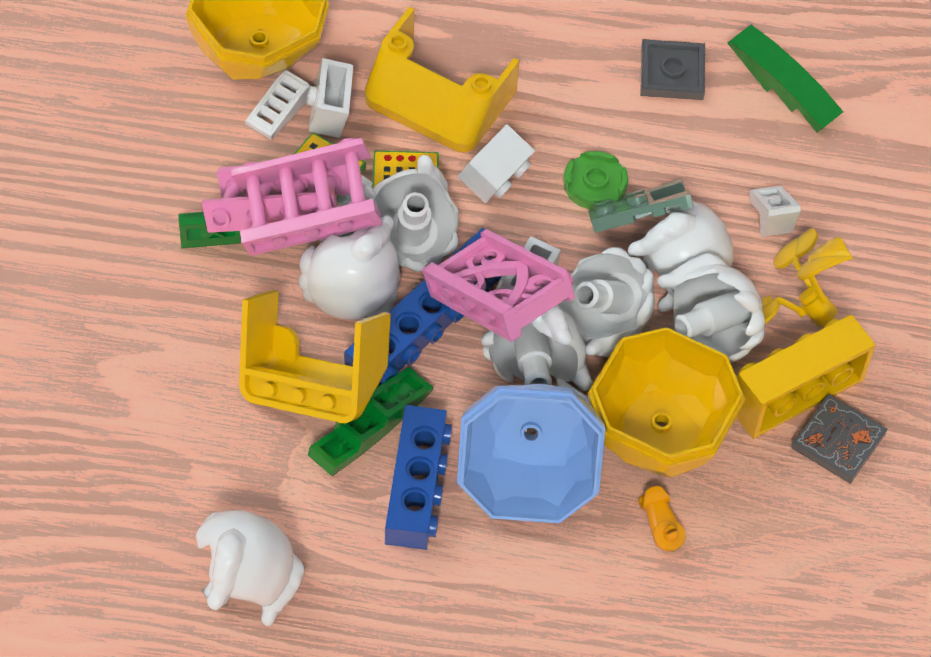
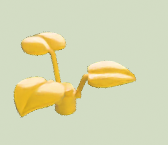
[762,228,853,327]

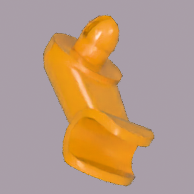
[638,486,686,552]

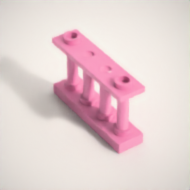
[231,138,383,256]
[202,164,350,233]

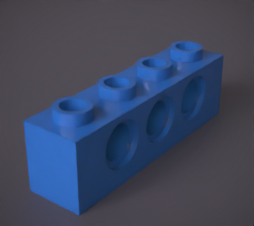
[385,405,452,550]

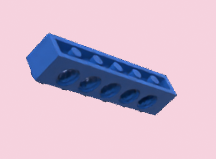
[344,228,502,387]

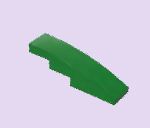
[727,24,843,133]
[307,367,434,476]

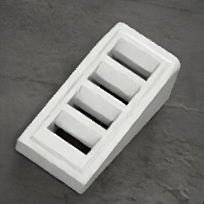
[245,70,310,140]

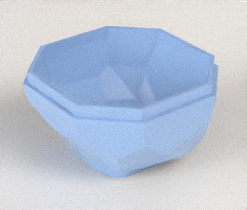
[457,384,605,523]

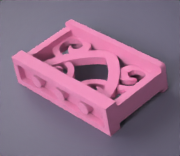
[422,229,575,342]

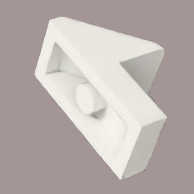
[750,185,801,237]

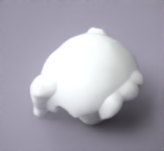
[363,155,459,272]
[628,201,734,312]
[298,216,401,320]
[559,247,655,358]
[657,253,765,362]
[481,304,593,391]
[196,510,304,626]

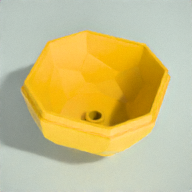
[186,0,329,80]
[588,327,746,478]

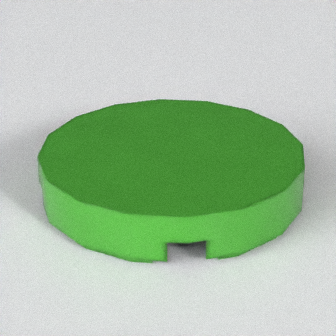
[563,151,628,210]

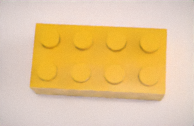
[736,314,876,439]

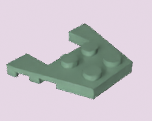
[588,178,694,233]

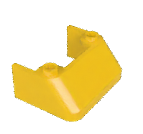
[365,7,519,152]
[239,290,391,423]

